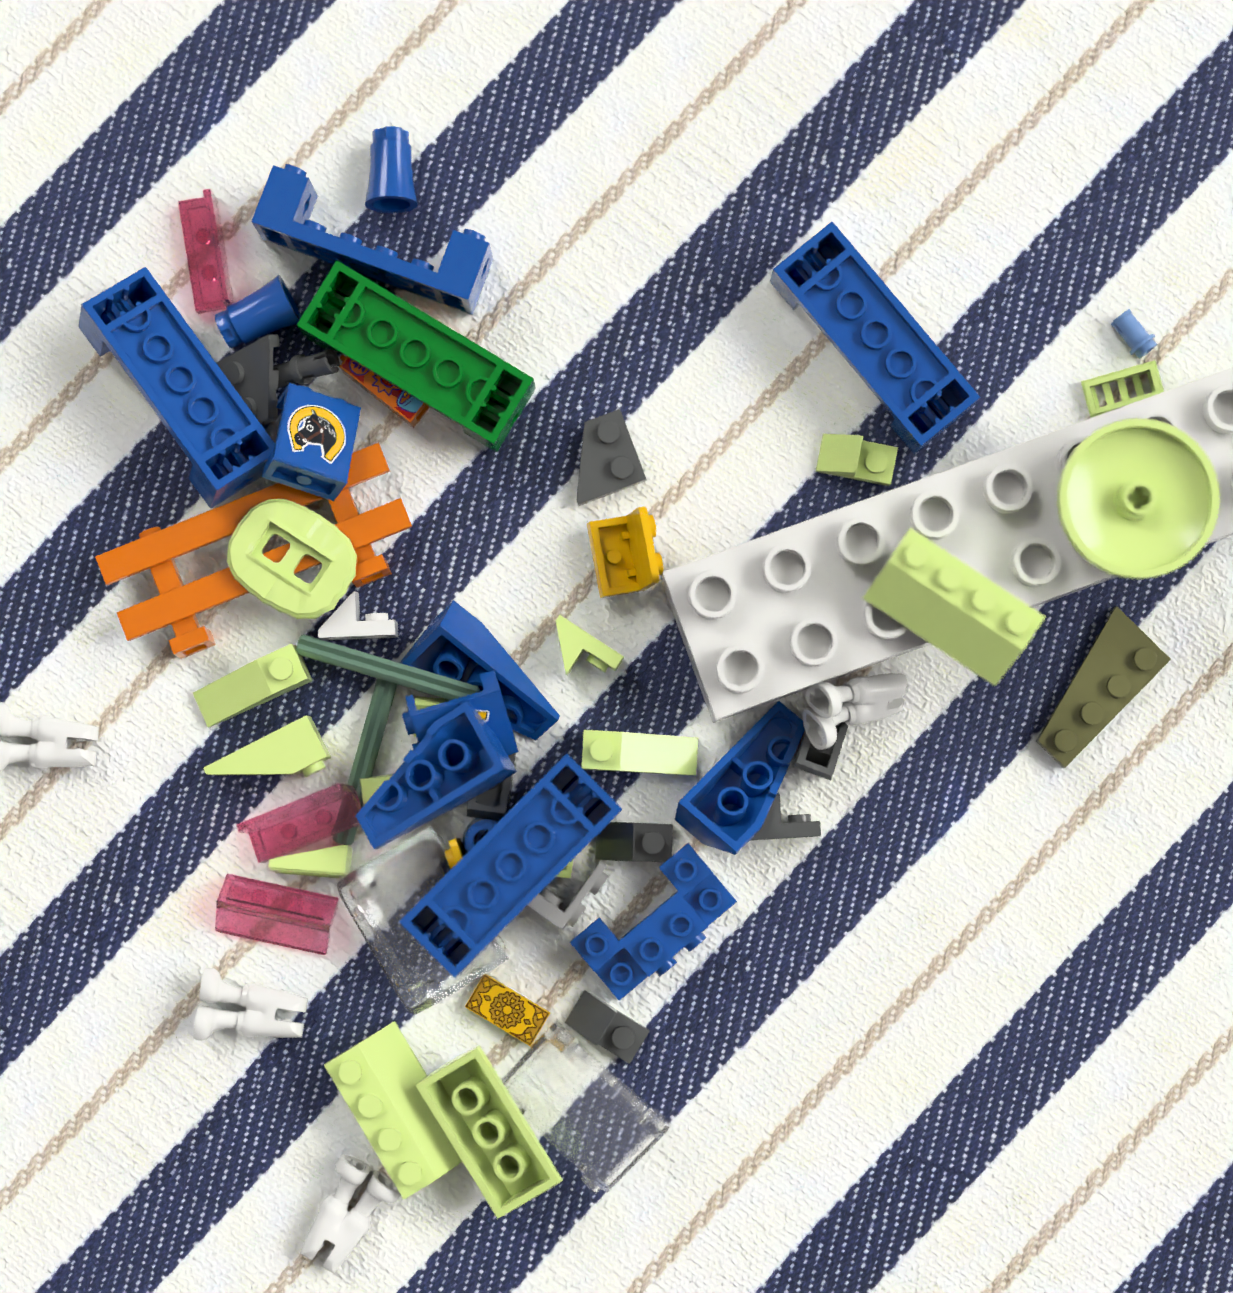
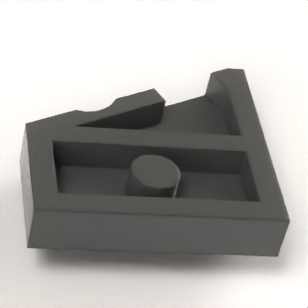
[217,334,279,426]
[576,409,647,506]

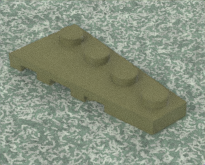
[1036,606,1171,768]

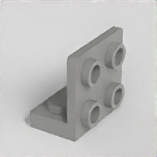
[527,860,609,930]

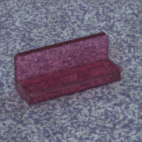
[178,188,234,314]
[236,783,361,863]
[215,873,339,955]

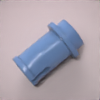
[1110,309,1157,359]

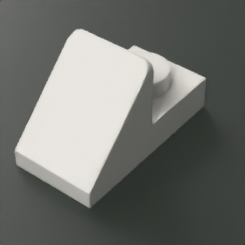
[318,591,398,640]

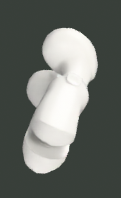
[802,673,908,750]
[0,702,99,772]
[193,968,308,1041]
[300,1154,401,1273]

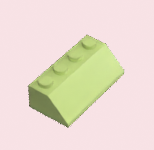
[862,528,1045,686]
[324,1021,462,1200]
[416,1045,562,1219]

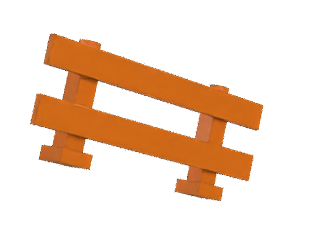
[95,442,413,659]

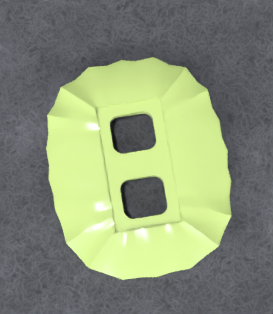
[227,499,358,619]

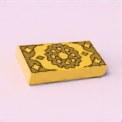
[465,973,550,1046]

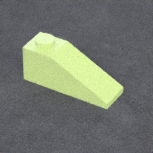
[193,644,313,728]
[203,715,331,778]
[582,730,698,776]

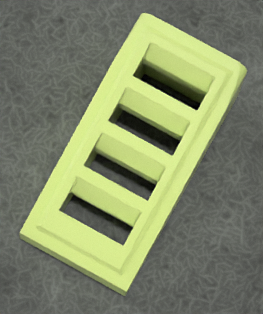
[1081,360,1165,418]
[268,845,352,879]

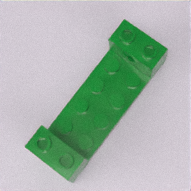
[297,260,536,453]

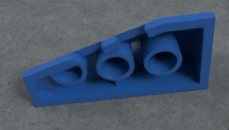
[400,600,560,740]
[674,700,805,855]
[355,701,517,850]

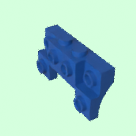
[570,843,737,1001]

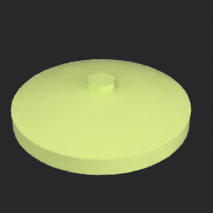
[1057,419,1220,579]

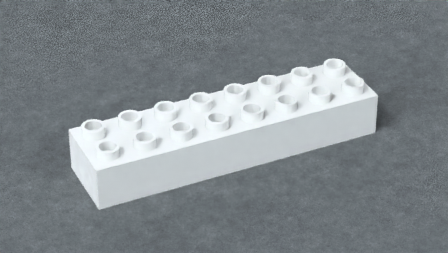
[661,367,1233,723]

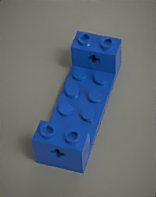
[251,164,493,315]
[770,221,980,455]
[78,266,275,509]
[399,754,623,978]

